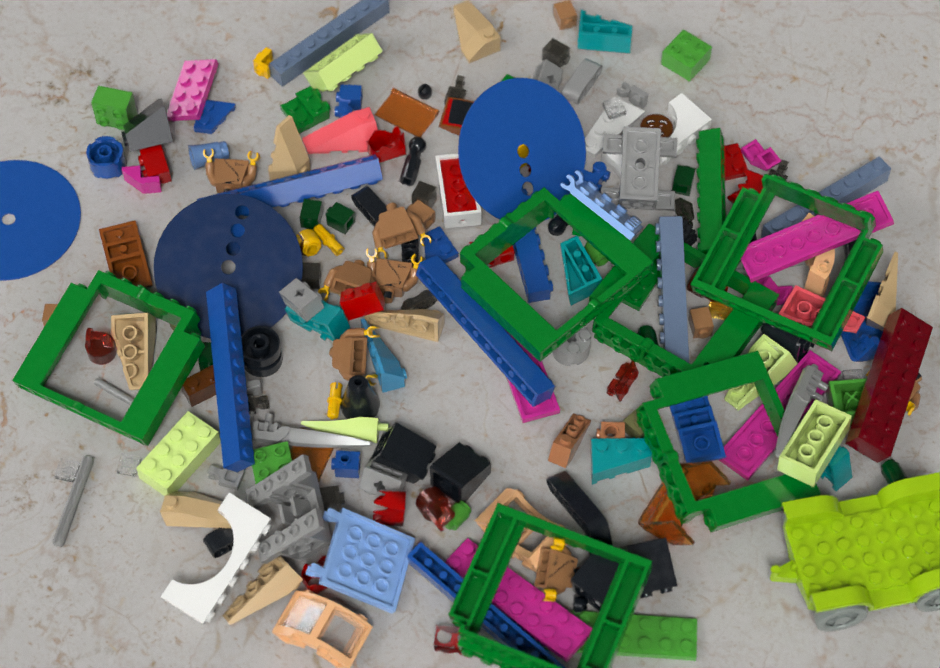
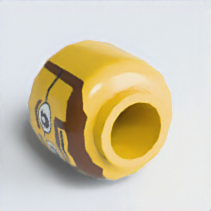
[296,229,321,257]

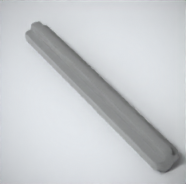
[52,456,94,547]

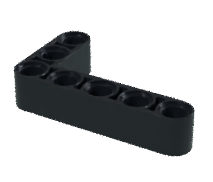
[546,471,613,556]

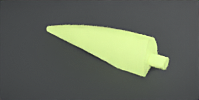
[301,417,389,443]

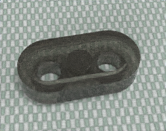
[401,290,437,310]

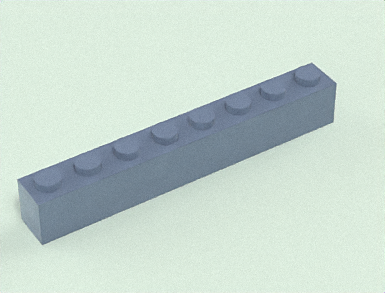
[269,0,390,87]
[761,156,891,238]
[655,216,689,363]

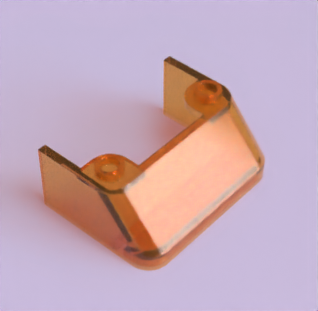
[638,461,731,546]

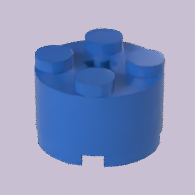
[86,136,126,179]

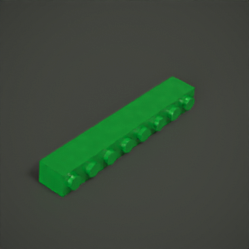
[696,128,726,254]

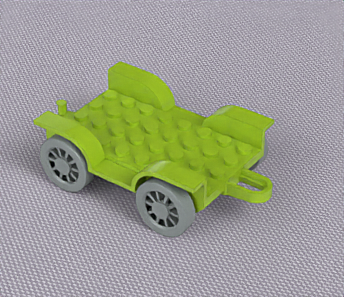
[770,472,940,631]

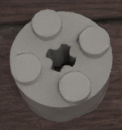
[553,320,591,366]

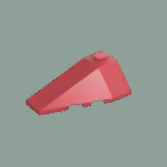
[302,107,378,154]
[778,285,865,333]

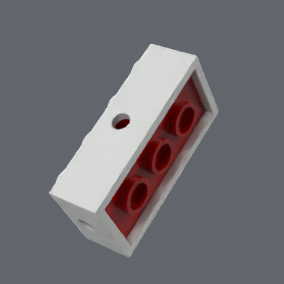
[435,153,481,229]

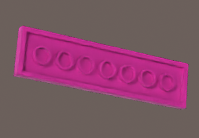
[741,191,894,283]
[719,350,841,481]
[445,538,592,662]

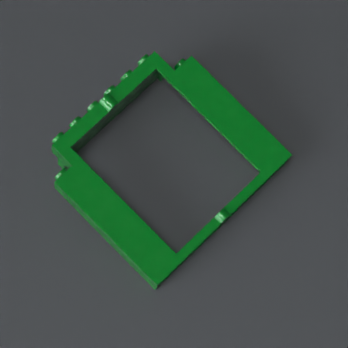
[690,174,884,351]
[460,187,653,362]
[588,224,779,377]
[12,270,205,447]
[636,351,821,533]
[448,503,653,668]

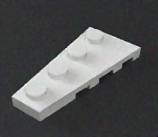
[585,97,645,158]

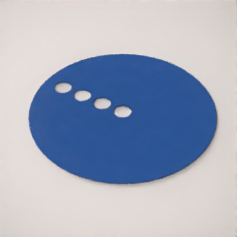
[458,78,586,220]
[0,160,81,281]

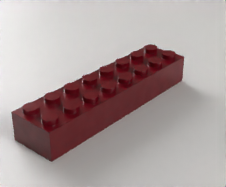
[845,308,933,463]

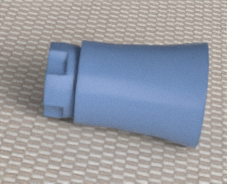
[188,141,229,170]

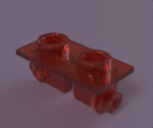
[606,360,639,402]

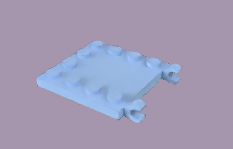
[560,170,643,240]
[305,508,415,614]

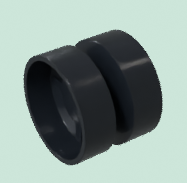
[241,326,283,377]

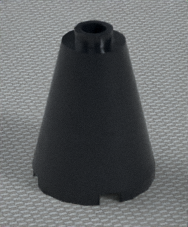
[761,323,815,363]
[341,375,380,419]

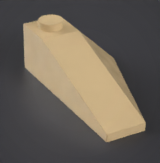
[453,0,501,63]
[268,115,311,180]
[867,252,898,331]
[365,309,445,342]
[111,313,156,390]
[160,491,231,528]
[223,556,303,625]

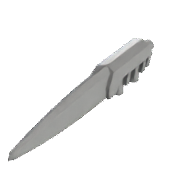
[775,364,829,458]
[249,411,374,448]

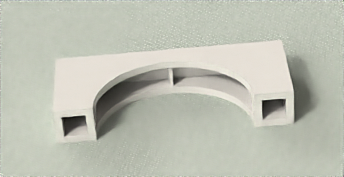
[601,93,712,179]
[161,493,272,625]

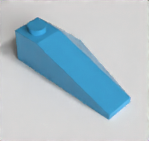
[361,319,407,393]

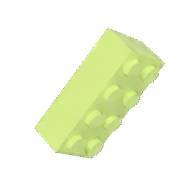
[303,33,382,92]
[777,399,852,487]
[136,411,221,496]

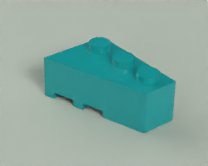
[577,10,632,53]
[560,236,603,306]
[285,300,351,341]
[590,438,652,485]
[820,446,853,492]

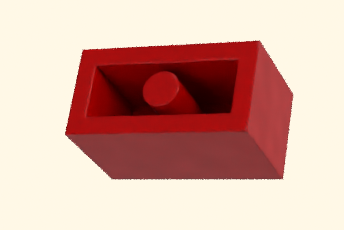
[137,144,171,184]
[340,281,385,321]

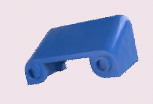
[841,281,883,362]

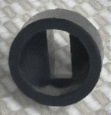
[418,84,432,100]
[573,597,588,613]

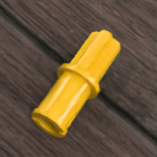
[313,224,345,256]
[327,382,343,420]

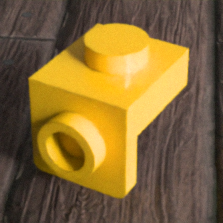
[253,47,273,79]

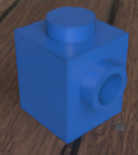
[331,451,361,479]

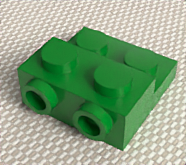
[280,86,331,134]

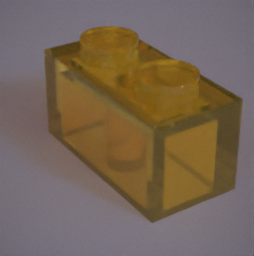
[709,301,733,320]

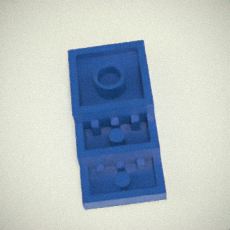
[669,396,726,467]

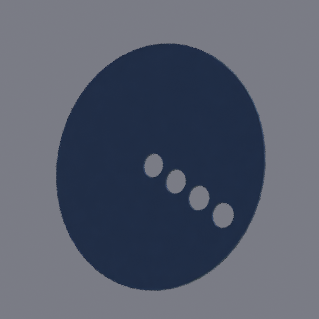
[154,194,303,339]

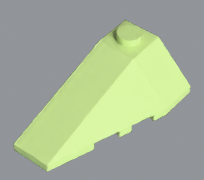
[724,334,797,411]

